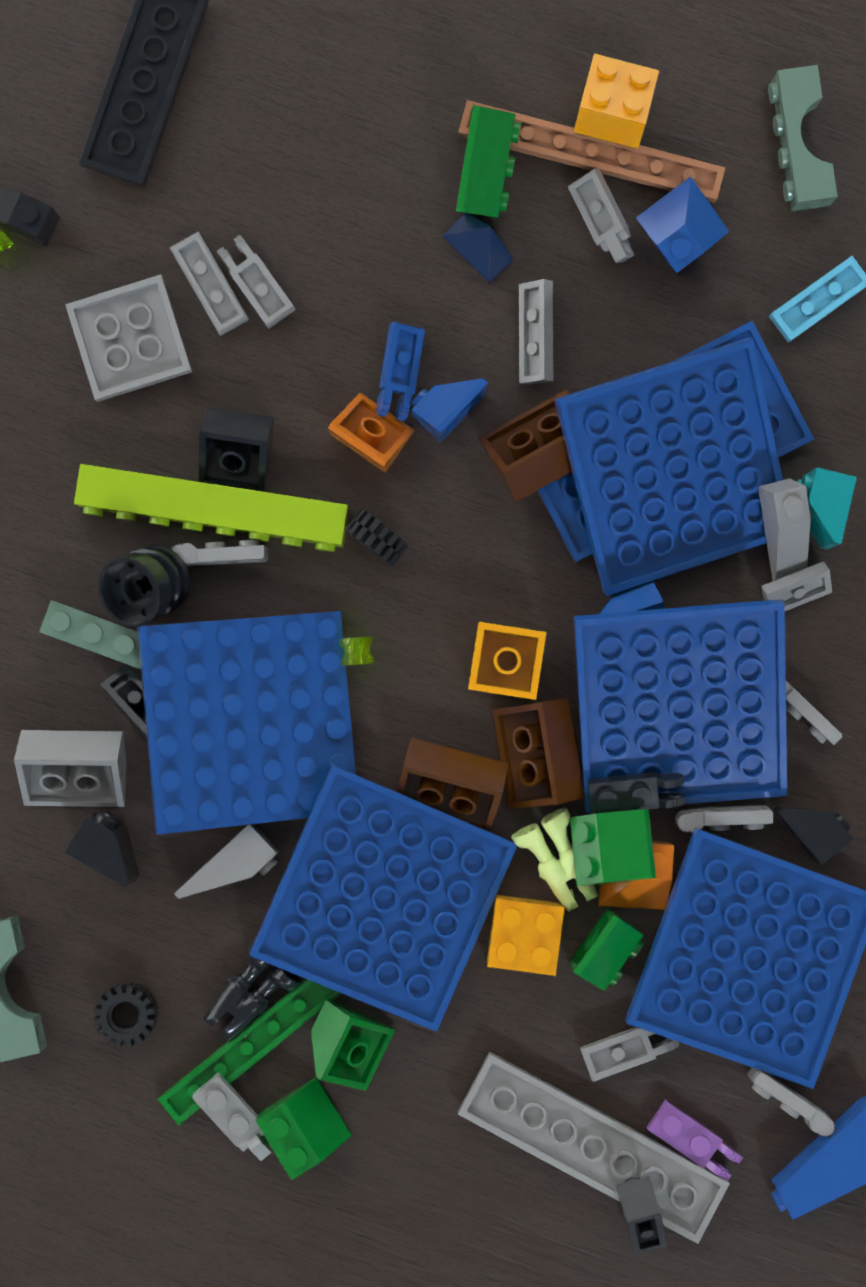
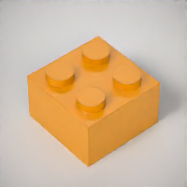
[573,53,659,149]
[468,622,546,700]
[487,894,564,976]

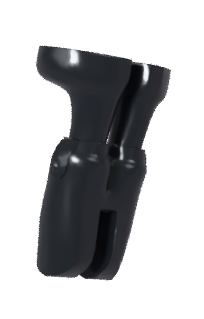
[203,941,300,1041]

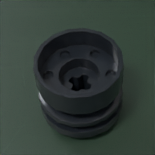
[99,544,190,627]

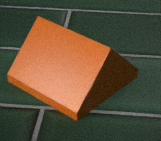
[328,393,414,473]

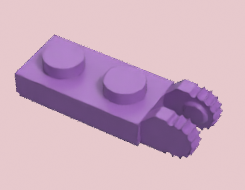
[647,1099,744,1181]

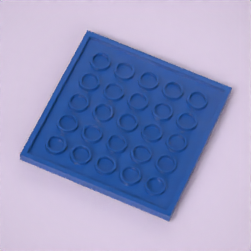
[554,338,783,596]
[574,599,787,812]
[138,611,356,834]
[249,764,517,1032]
[625,828,866,1089]

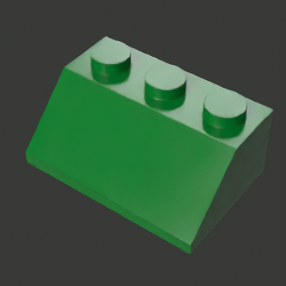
[456,105,521,218]

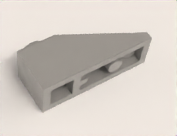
[758,478,811,581]
[174,824,279,899]

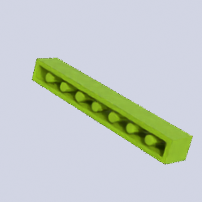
[74,464,349,552]

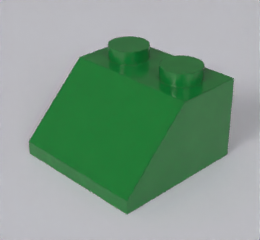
[570,809,656,886]
[569,907,644,991]
[256,1077,352,1180]

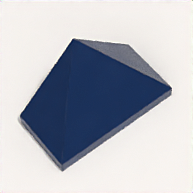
[442,212,513,283]

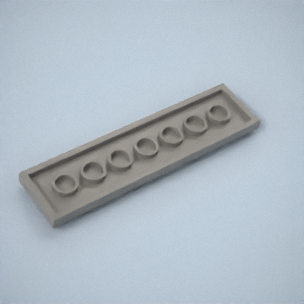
[458,1051,730,1244]

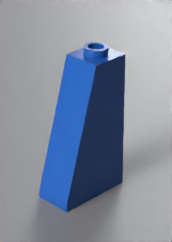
[771,1096,866,1220]

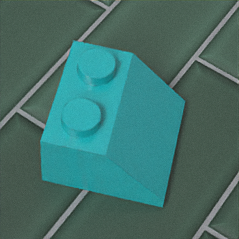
[796,467,857,550]

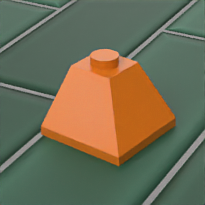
[598,841,674,910]

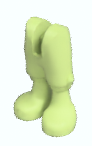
[511,807,598,912]

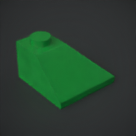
[311,1000,395,1091]

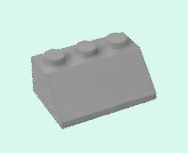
[14,730,126,807]

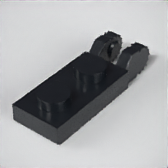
[588,772,685,814]

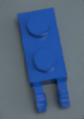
[376,322,425,421]

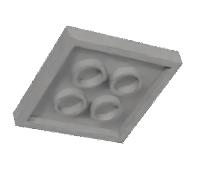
[65,274,193,402]

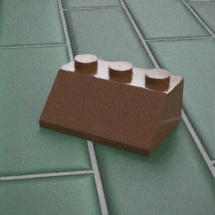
[478,389,572,502]
[492,698,585,809]
[396,737,509,832]

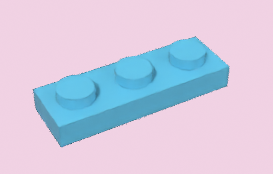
[769,256,866,343]

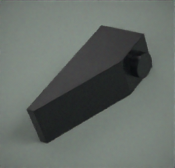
[100,664,148,745]

